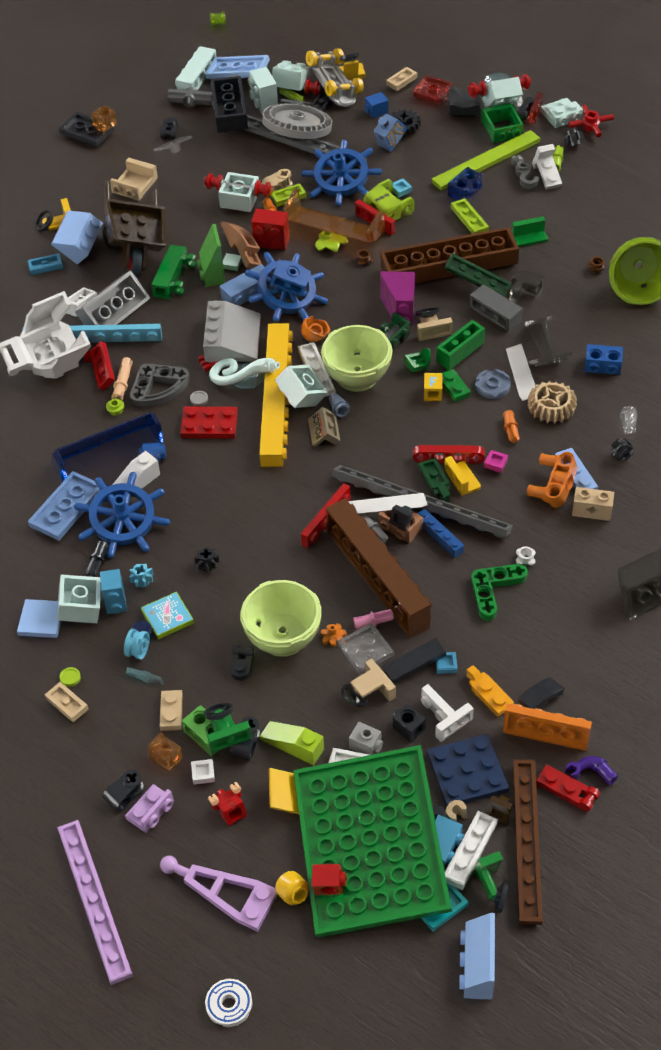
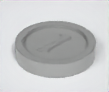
[190,391,208,406]

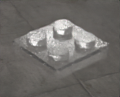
[337,623,394,674]

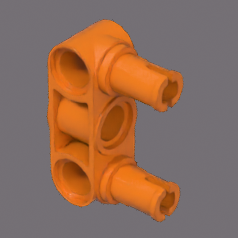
[527,452,578,508]

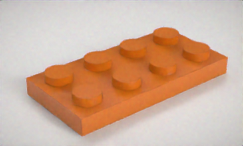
[503,703,592,751]

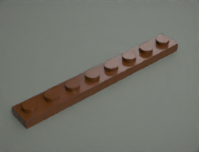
[513,759,543,925]

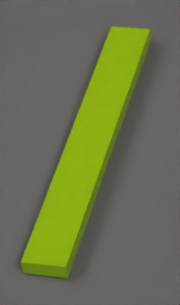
[432,130,540,191]

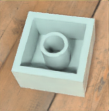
[248,67,278,113]
[275,365,328,408]
[57,575,101,623]

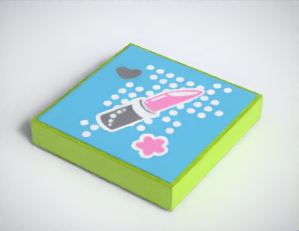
[141,591,194,640]

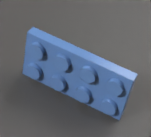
[28,471,101,541]

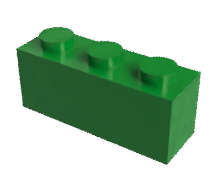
[436,320,485,370]

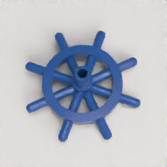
[301,140,382,207]
[74,472,170,558]

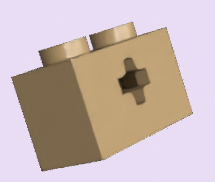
[572,487,614,521]

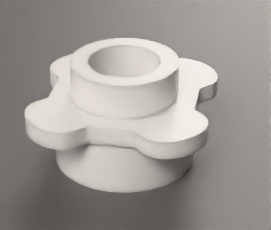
[516,546,536,565]

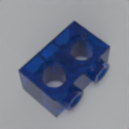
[447,167,483,201]

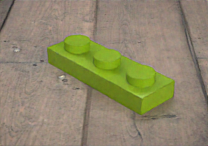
[451,198,489,234]

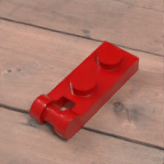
[536,764,600,812]

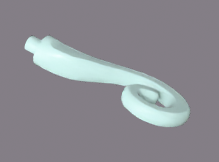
[209,358,280,386]

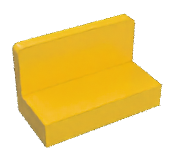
[444,456,481,496]

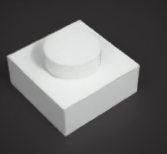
[191,759,215,785]

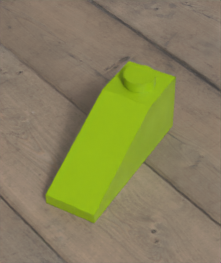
[259,721,324,766]

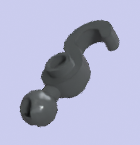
[511,155,539,189]

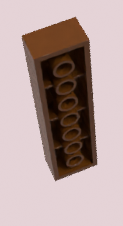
[380,227,519,283]
[326,498,432,638]

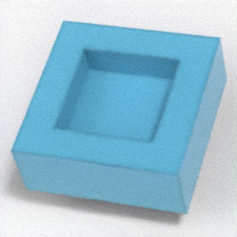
[393,178,412,197]

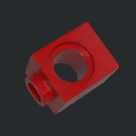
[312,864,347,895]

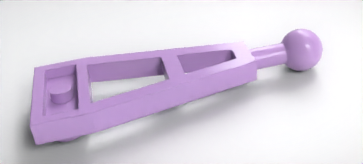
[160,856,278,932]

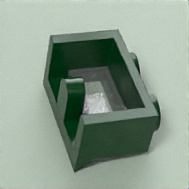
[381,312,411,349]

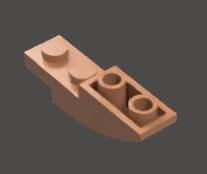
[221,222,261,269]

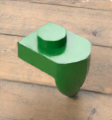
[403,348,431,372]

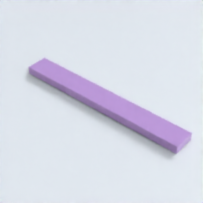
[57,820,133,985]

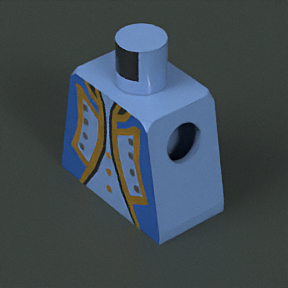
[374,114,407,152]

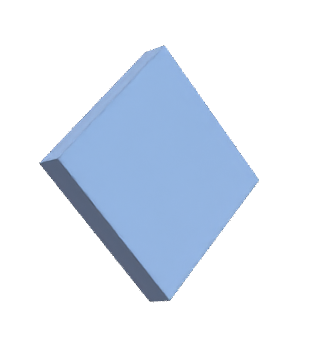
[17,599,61,638]

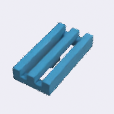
[27,253,63,275]

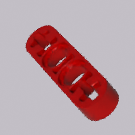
[412,445,485,464]

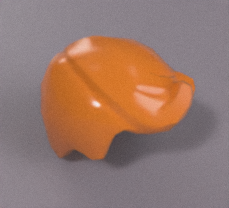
[301,316,330,343]

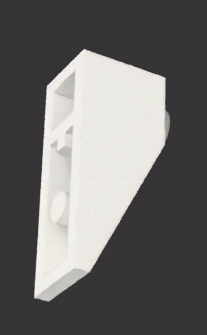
[113,451,160,489]

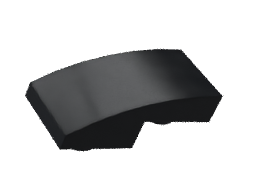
[517,677,565,709]

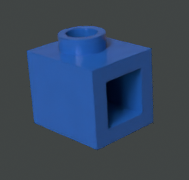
[364,92,389,118]

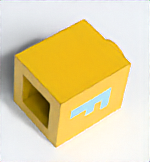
[424,373,442,401]

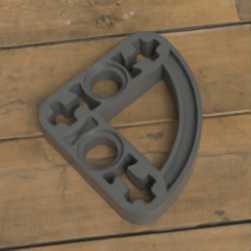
[130,364,190,407]

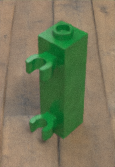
[151,245,196,299]

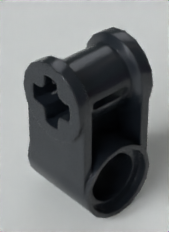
[229,716,260,760]
[102,769,144,812]

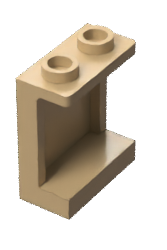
[110,158,158,200]

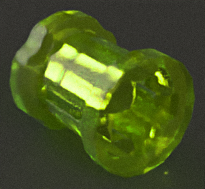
[210,11,226,26]

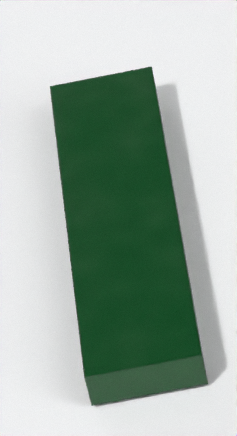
[444,253,512,297]

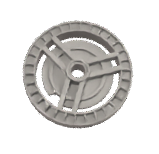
[262,103,332,139]

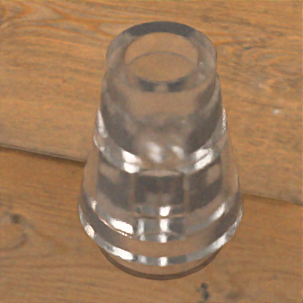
[620,406,638,435]

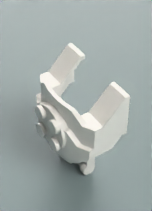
[0,291,91,379]

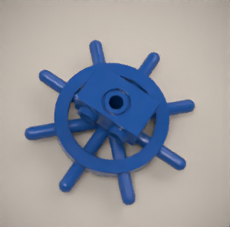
[245,252,328,322]

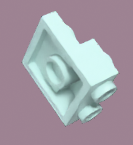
[540,98,583,128]

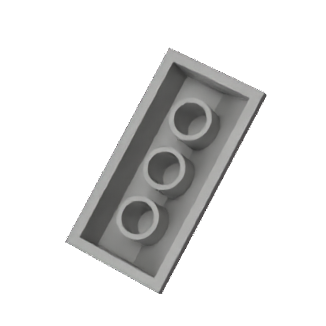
[75,270,150,325]

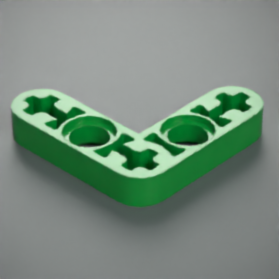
[471,564,528,621]

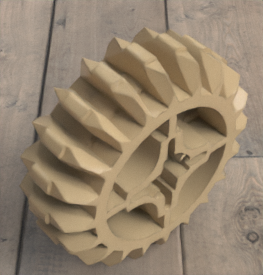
[527,380,577,424]

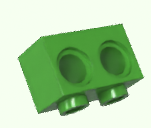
[182,705,219,757]

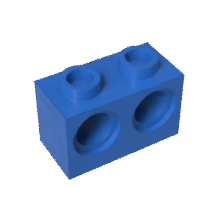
[585,344,623,375]

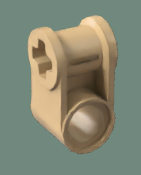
[261,169,292,192]

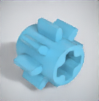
[129,563,153,587]

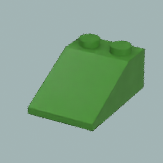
[197,224,225,287]

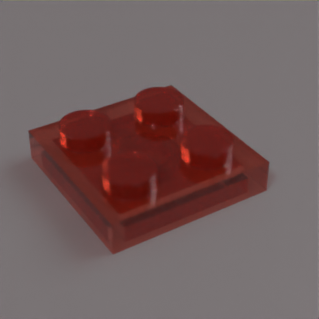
[413,75,453,104]

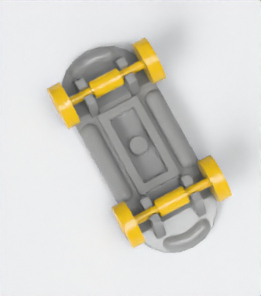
[306,49,364,107]

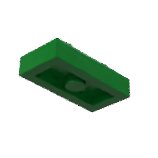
[442,369,471,402]

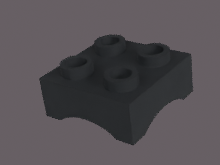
[449,86,480,116]

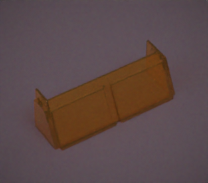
[283,188,385,243]

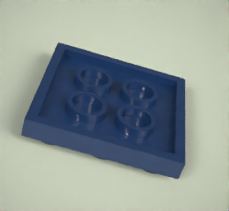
[427,734,509,808]

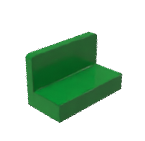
[511,216,548,247]

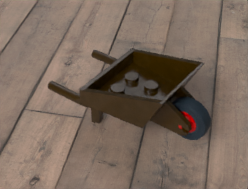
[103,181,166,278]

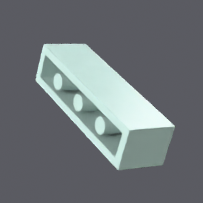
[175,46,217,90]

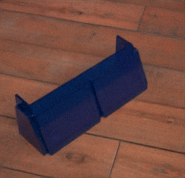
[51,412,164,482]

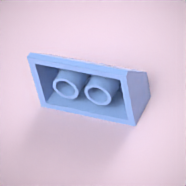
[51,211,103,264]
[459,913,495,1000]

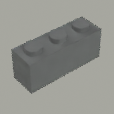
[469,284,523,332]

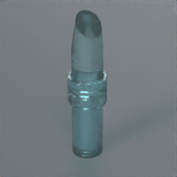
[126,667,164,684]

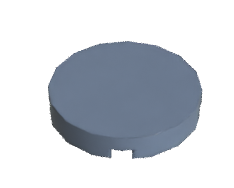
[475,369,511,399]

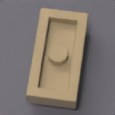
[386,67,417,91]
[45,682,89,722]
[160,690,183,731]

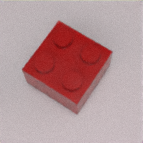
[251,209,290,251]

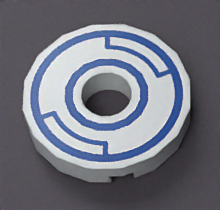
[205,979,253,1027]

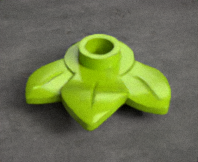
[315,230,348,252]

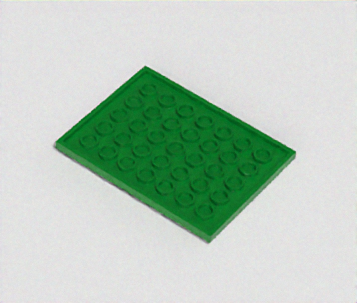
[293,745,452,938]

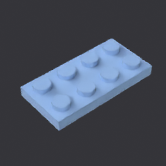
[205,55,270,79]

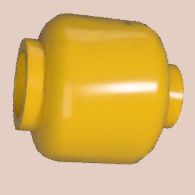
[275,871,309,905]

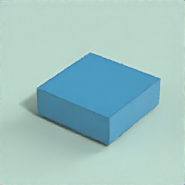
[436,652,458,674]

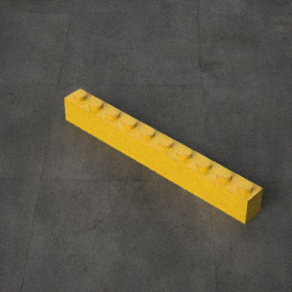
[260,324,293,467]

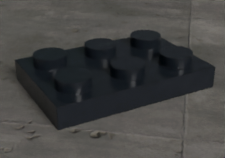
[59,112,115,147]

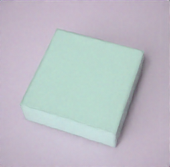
[223,253,242,271]

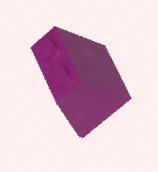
[380,271,415,326]

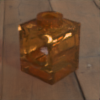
[91,105,117,132]

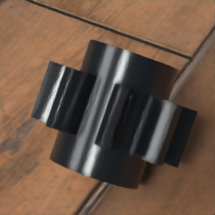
[563,128,584,148]
[611,438,634,461]
[194,547,219,572]

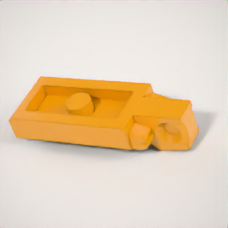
[466,665,514,717]

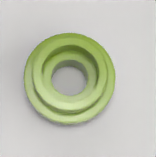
[106,399,124,415]

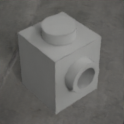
[349,722,383,755]

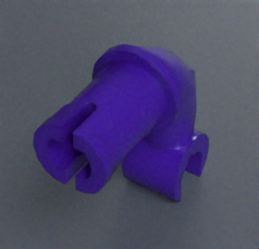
[565,756,618,785]

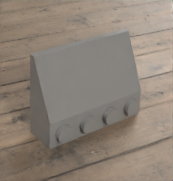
[203,300,261,362]

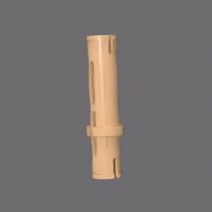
[111,357,133,400]

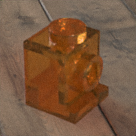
[147,732,183,771]

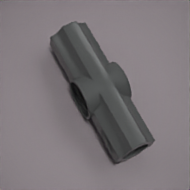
[167,87,214,107]

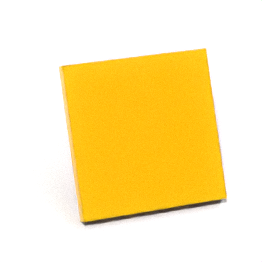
[269,768,299,814]

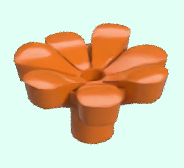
[320,623,347,647]

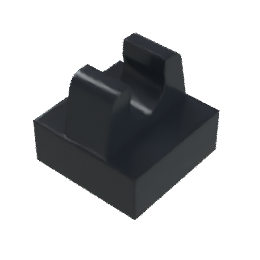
[389,504,412,531]

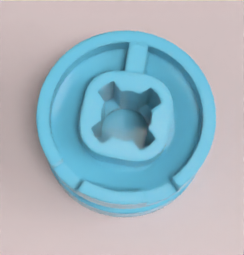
[124,629,149,660]

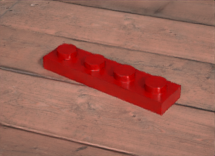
[301,483,351,548]

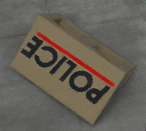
[308,407,341,447]

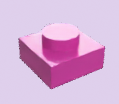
[484,450,508,473]

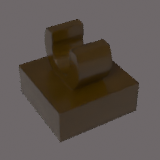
[486,795,513,825]

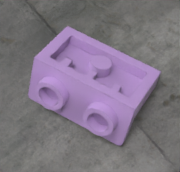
[125,784,174,833]

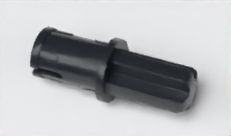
[85,541,109,577]

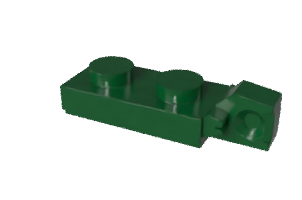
[418,458,451,502]

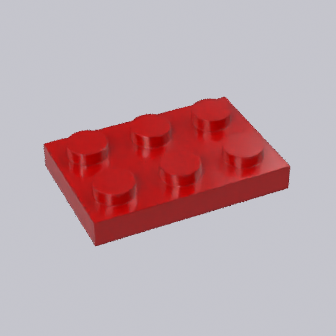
[180,407,238,439]

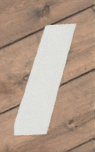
[506,344,535,401]
[349,493,427,513]

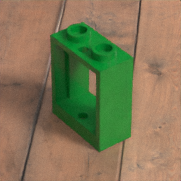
[481,103,524,143]

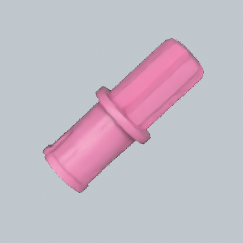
[353,609,394,630]

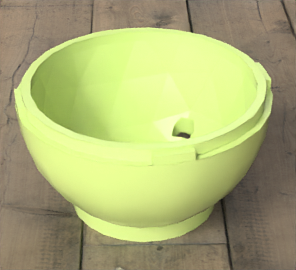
[321,325,392,392]
[240,580,321,657]

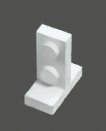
[532,144,562,190]
[421,684,474,742]

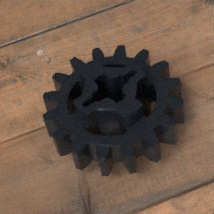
[389,109,421,136]

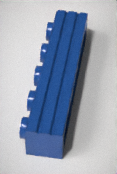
[417,509,464,558]

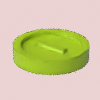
[60,667,81,687]

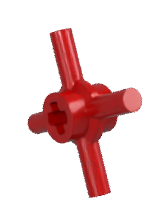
[568,105,614,138]

